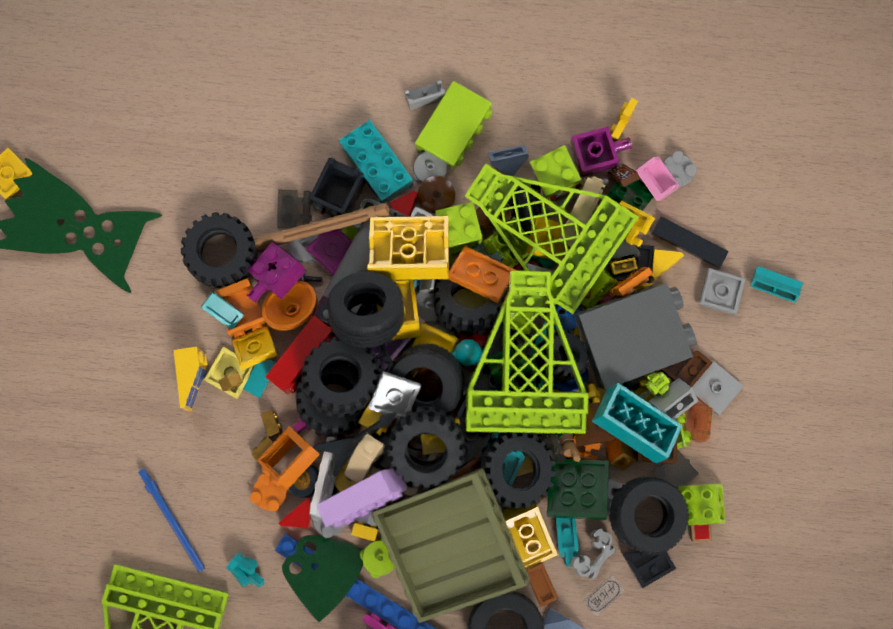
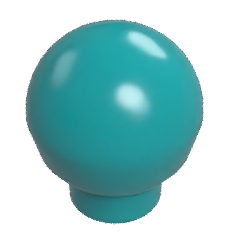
[452,339,482,367]

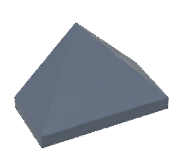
[488,145,529,176]
[543,608,584,629]

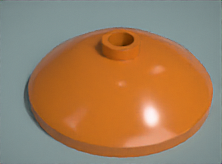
[262,281,317,330]

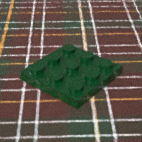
[547,458,609,520]

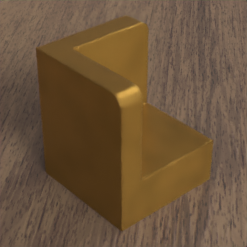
[605,438,637,471]

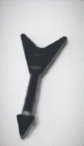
[313,412,397,477]

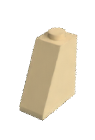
[344,434,384,484]

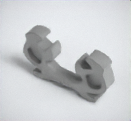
[570,528,616,579]

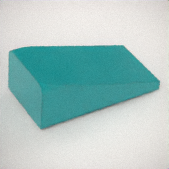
[243,359,276,398]

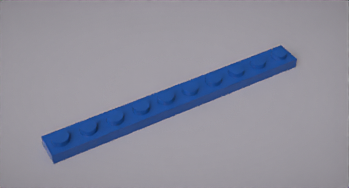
[275,534,436,629]

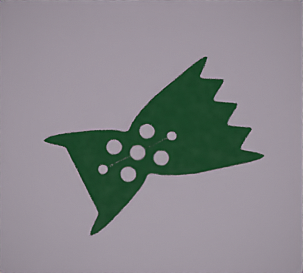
[0,158,162,293]

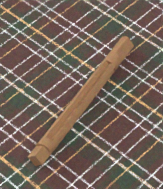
[254,203,390,250]

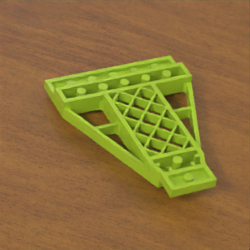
[465,163,639,314]
[466,271,588,434]
[101,564,230,629]

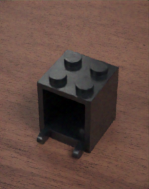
[309,157,366,218]

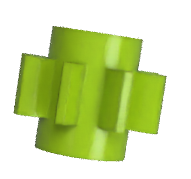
[645,372,670,396]

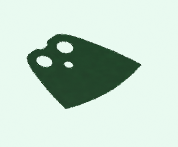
[282,535,364,622]

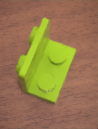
[678,484,726,525]

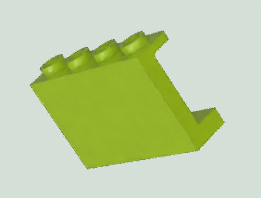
[415,81,493,170]

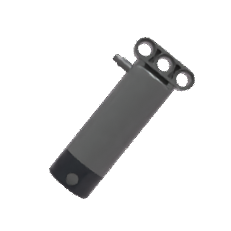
[312,199,407,328]

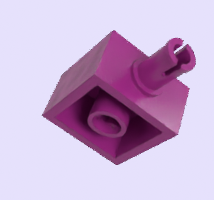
[570,127,632,177]
[246,242,306,303]

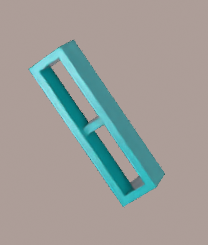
[750,266,803,303]

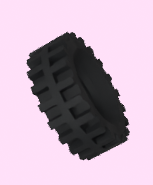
[476,432,556,508]

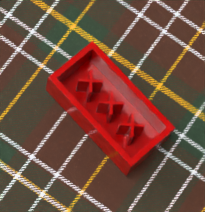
[265,316,335,395]

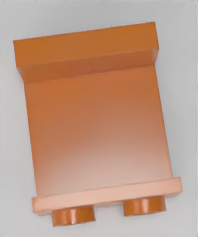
[214,278,266,338]

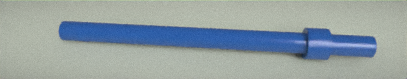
[138,468,205,572]

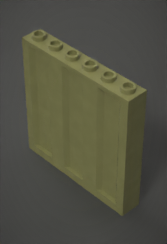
[372,468,530,623]

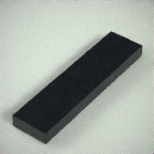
[652,216,729,269]

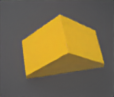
[651,249,684,282]

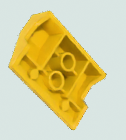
[367,216,449,280]

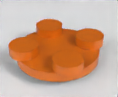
[250,474,287,512]

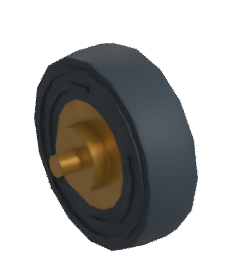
[289,464,319,498]

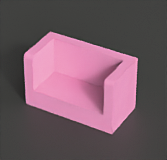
[636,156,680,201]

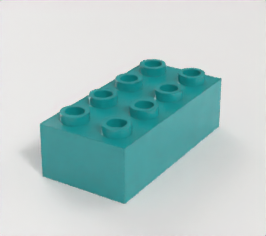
[339,120,413,204]
[592,383,682,463]

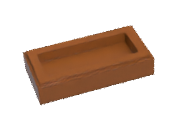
[526,562,559,607]

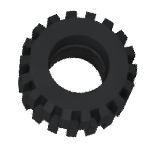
[535,330,589,384]

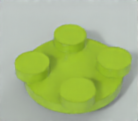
[360,539,395,578]

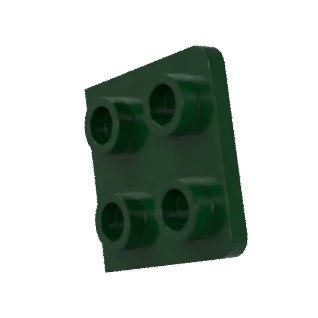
[607,180,654,211]

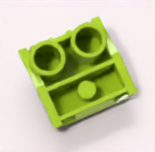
[484,217,529,268]

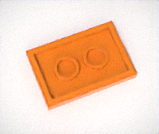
[449,246,516,303]

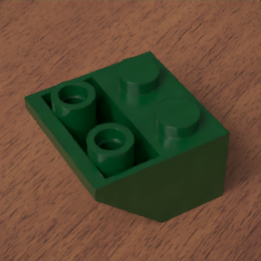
[486,344,537,392]

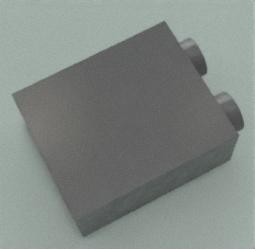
[573,282,697,390]

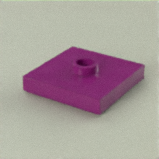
[305,229,352,276]

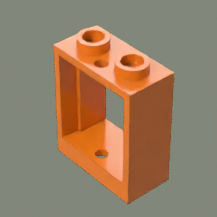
[257,426,320,490]

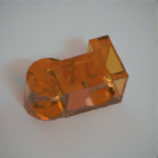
[690,405,713,443]

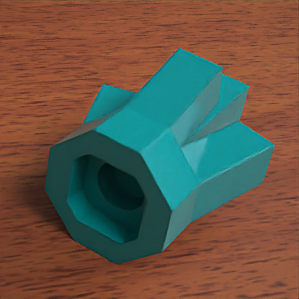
[226,552,265,588]

